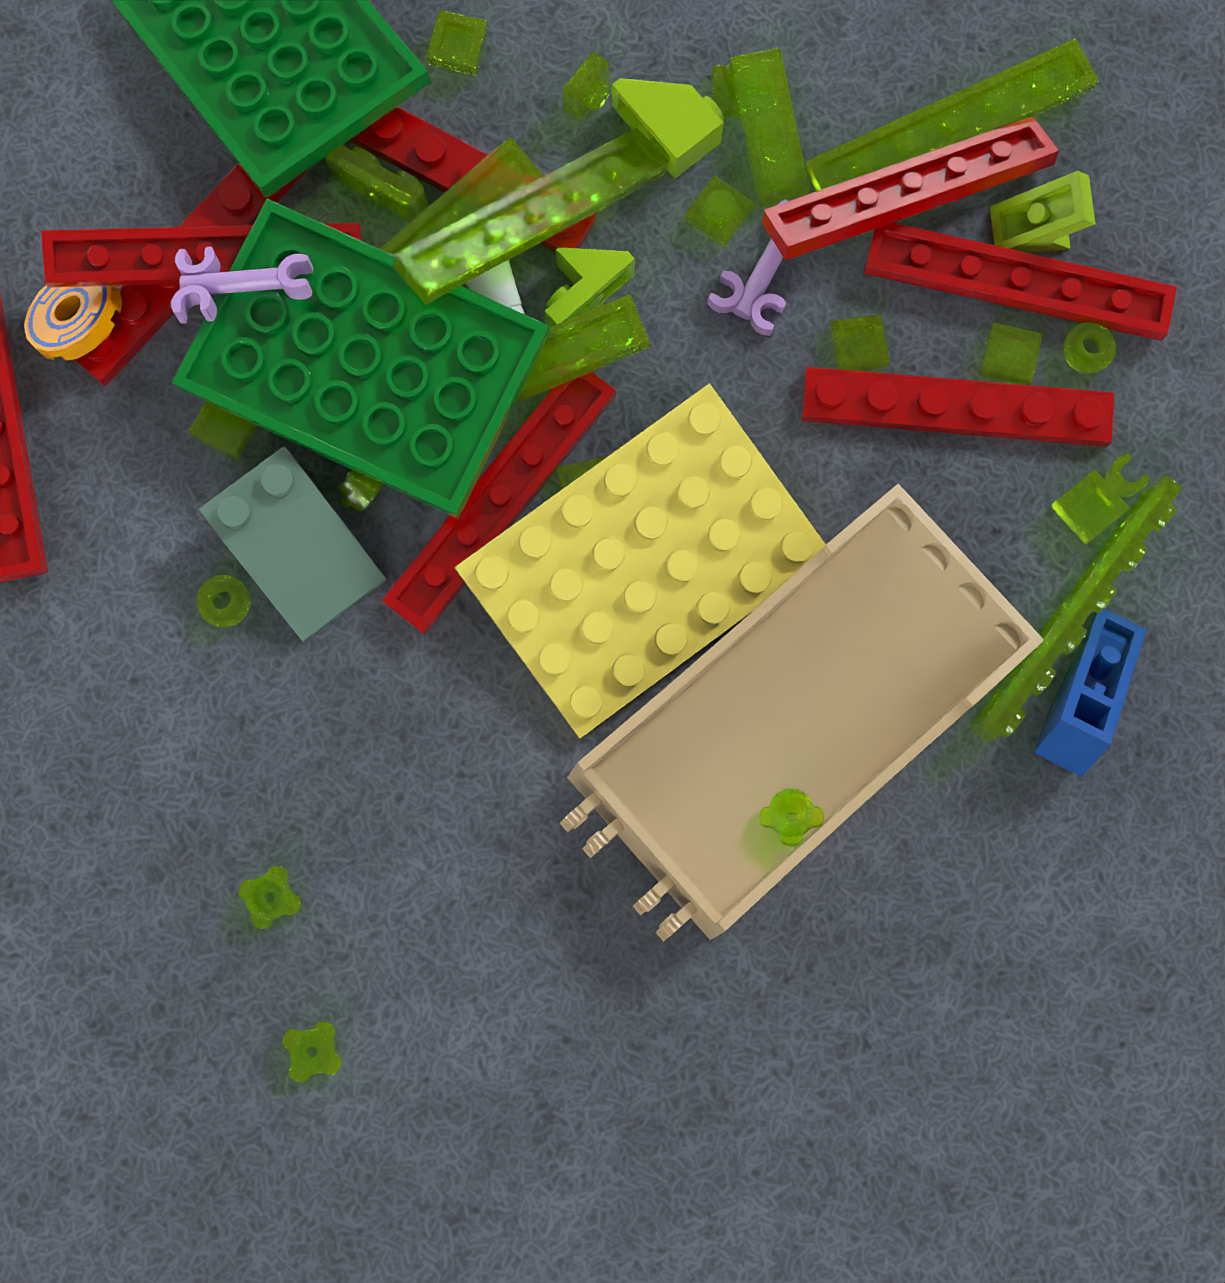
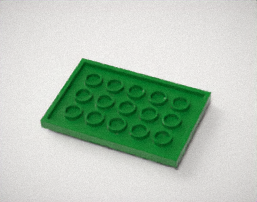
[109,0,431,198]
[172,199,550,519]

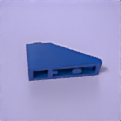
[1034,606,1147,777]

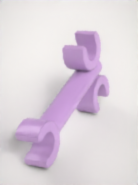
[708,199,788,336]
[171,247,313,324]

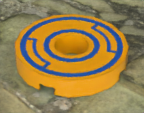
[24,286,122,361]

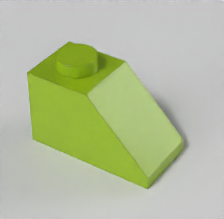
[612,78,724,179]

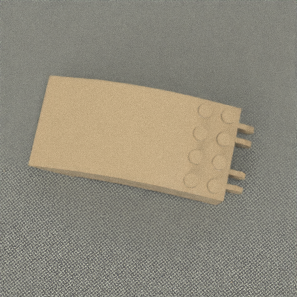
[560,484,1044,941]

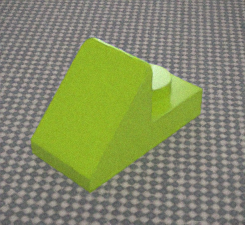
[990,171,1096,253]
[545,248,635,341]

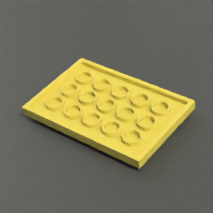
[455,383,826,738]

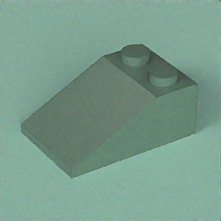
[199,446,387,642]

